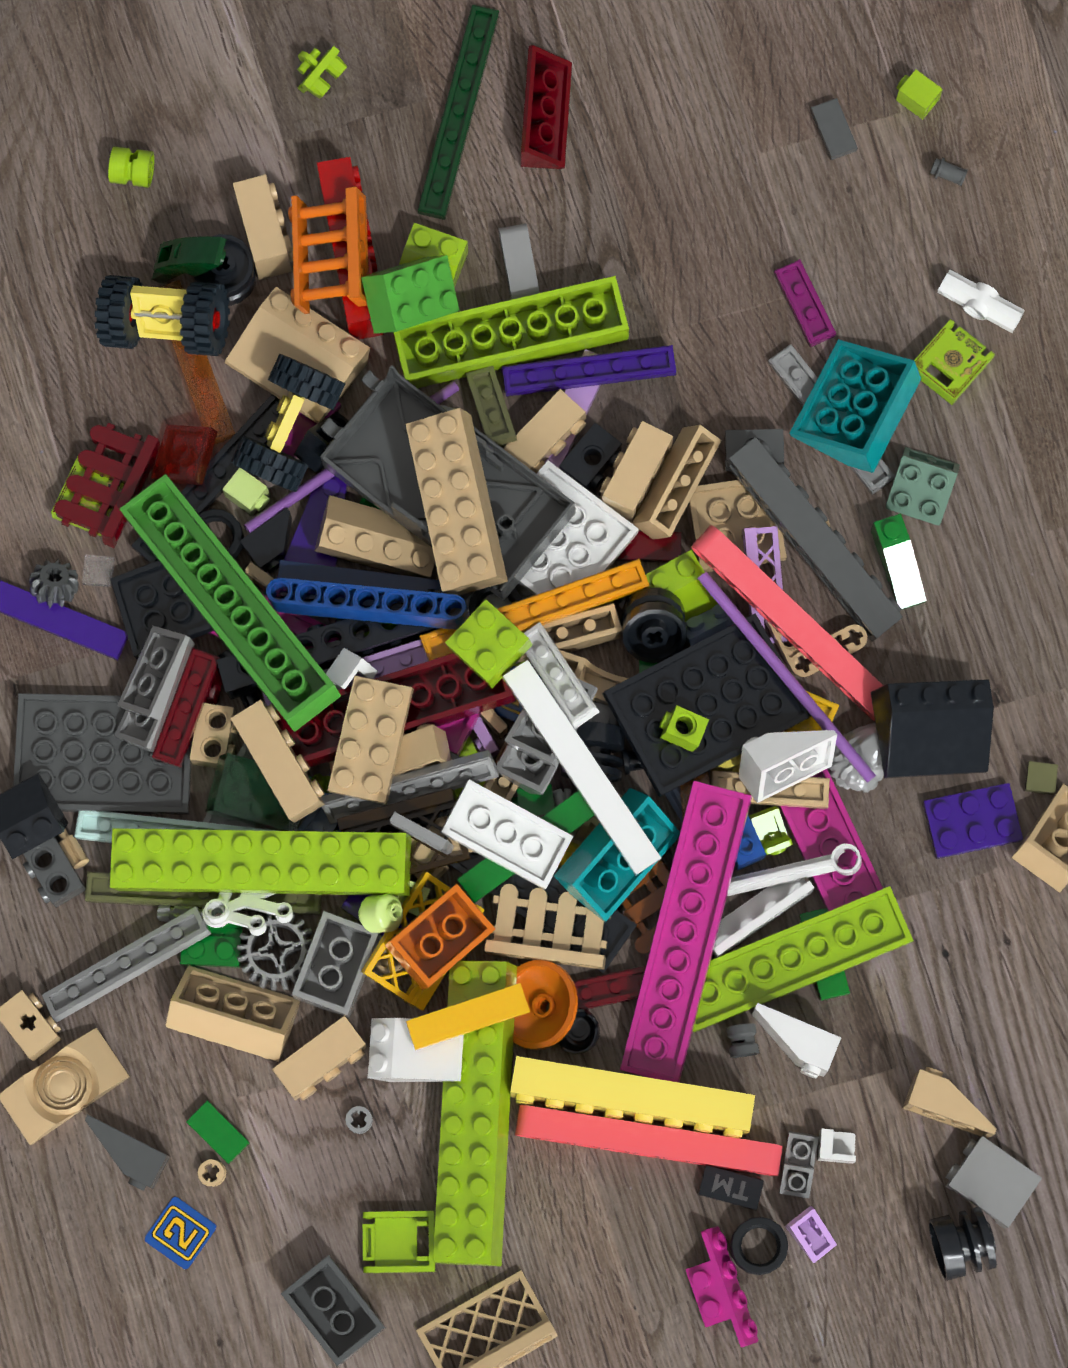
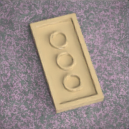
[327,676,414,805]

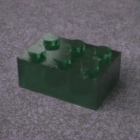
[205,753,311,831]

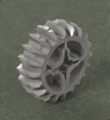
[237,911,317,991]

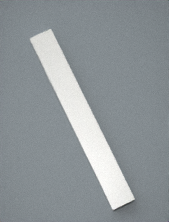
[503,660,661,875]

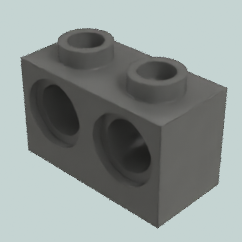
[23,837,86,908]

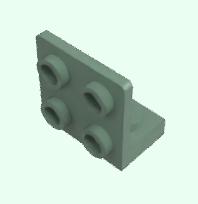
[886,447,960,525]

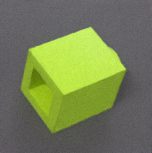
[896,69,943,120]

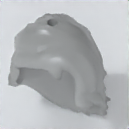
[829,723,884,793]

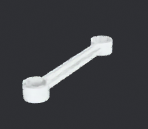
[727,844,862,896]

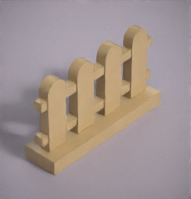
[485,884,611,970]

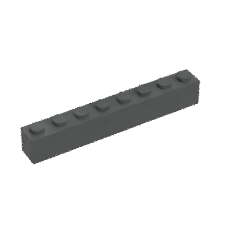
[725,437,903,642]

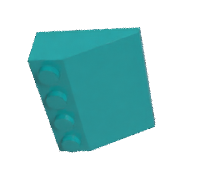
[789,339,921,473]

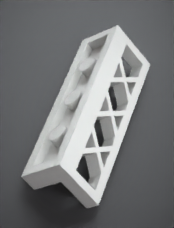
[712,879,815,958]

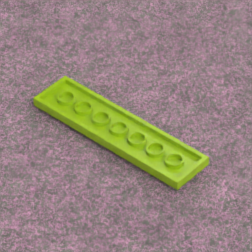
[693,886,914,1033]

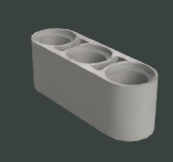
[498,223,540,300]

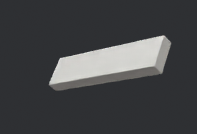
[524,622,600,729]

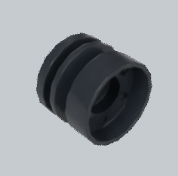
[561,721,625,783]
[929,1207,997,1281]

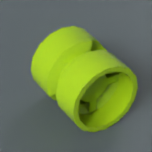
[108,146,155,188]

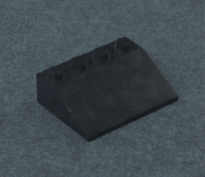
[871,679,994,778]

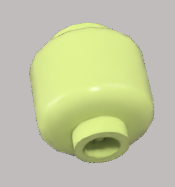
[358,894,403,933]

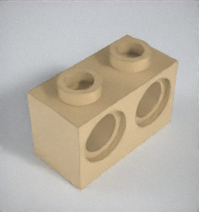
[190,703,238,770]

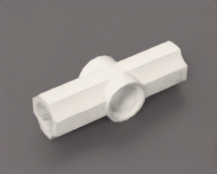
[937,270,1025,333]

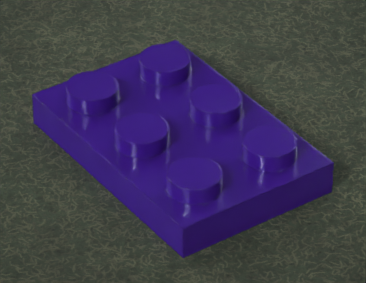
[923,783,1023,859]

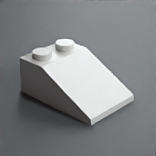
[738,730,837,803]
[752,1003,841,1079]
[368,1018,464,1082]

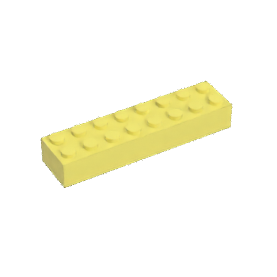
[510,1056,755,1139]

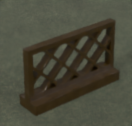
[337,788,471,875]

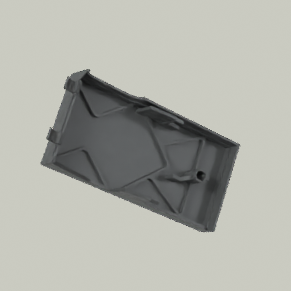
[320,365,576,600]

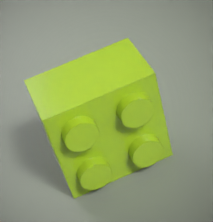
[445,599,532,688]

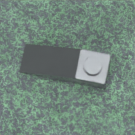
[85,1114,170,1191]

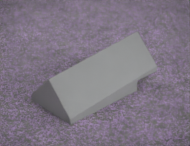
[114,626,195,753]
[496,678,598,795]

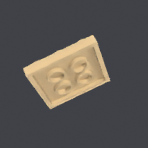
[689,480,787,572]

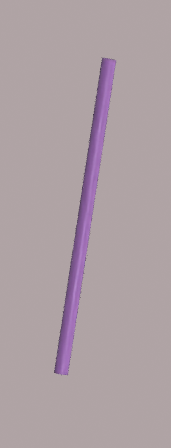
[244,381,459,534]
[697,571,876,783]

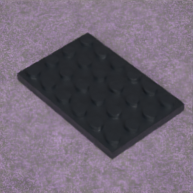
[602,613,811,797]

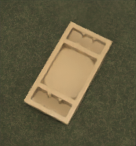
[0,1028,130,1145]

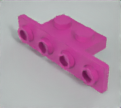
[686,1226,758,1347]

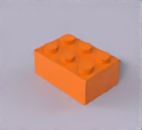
[384,884,495,990]

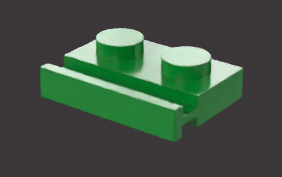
[180,923,243,968]

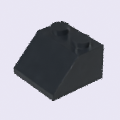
[0,773,68,859]

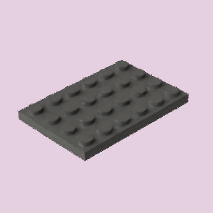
[13,693,193,815]

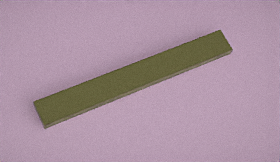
[85,872,322,915]

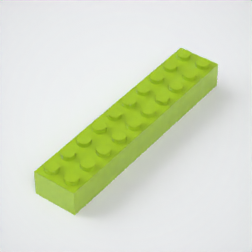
[110,828,412,896]
[433,961,517,1267]

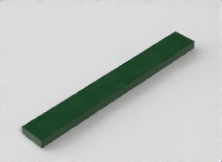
[418,5,499,220]

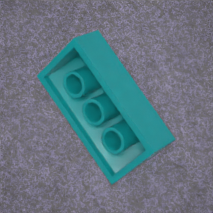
[554,788,680,922]

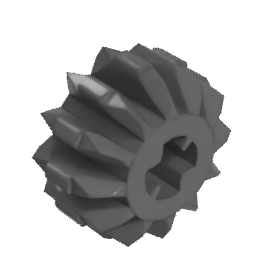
[29,558,79,608]

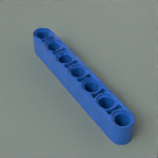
[266,578,469,630]

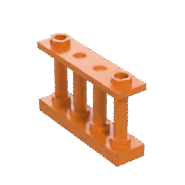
[288,187,369,314]

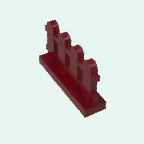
[54,423,161,548]

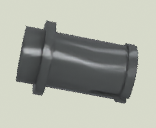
[930,157,968,186]

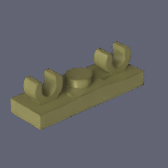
[466,366,517,448]

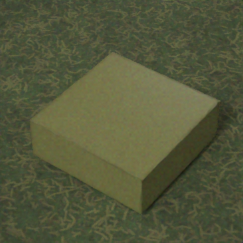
[1025,761,1058,795]

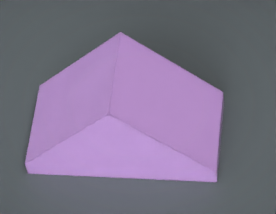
[785,1206,837,1263]

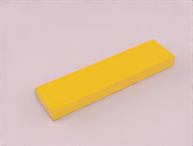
[406,983,530,1051]

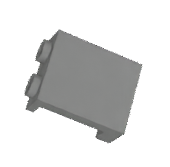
[945,1136,1042,1229]

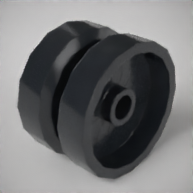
[194,234,257,306]
[622,588,686,663]

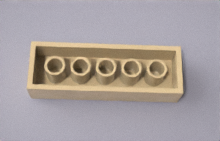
[406,408,508,595]

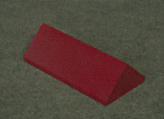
[521,45,572,169]

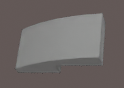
[779,1131,819,1199]

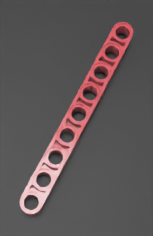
[691,525,884,721]
[515,1105,783,1176]

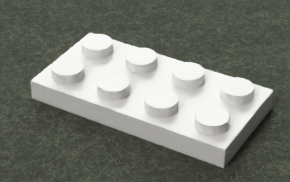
[440,779,574,889]

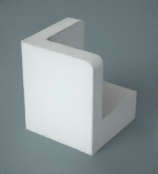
[326,648,378,689]
[817,1128,856,1164]

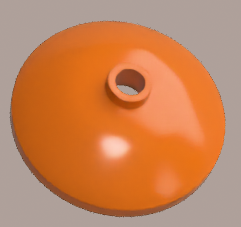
[513,960,578,1050]

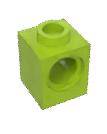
[659,706,709,752]

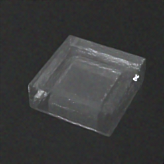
[82,555,115,587]

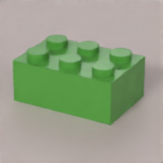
[361,255,460,334]

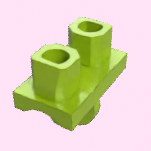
[297,46,347,99]

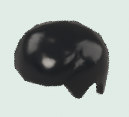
[558,1008,600,1055]

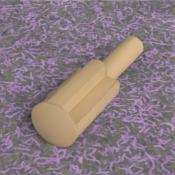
[59,829,89,869]

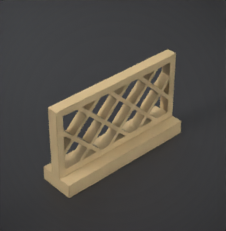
[416,1270,558,1368]

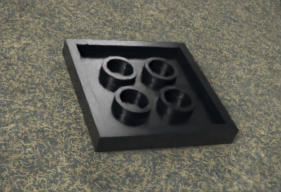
[110,560,214,659]

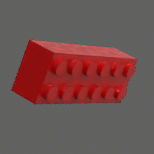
[317,157,384,340]

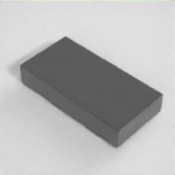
[810,98,858,160]

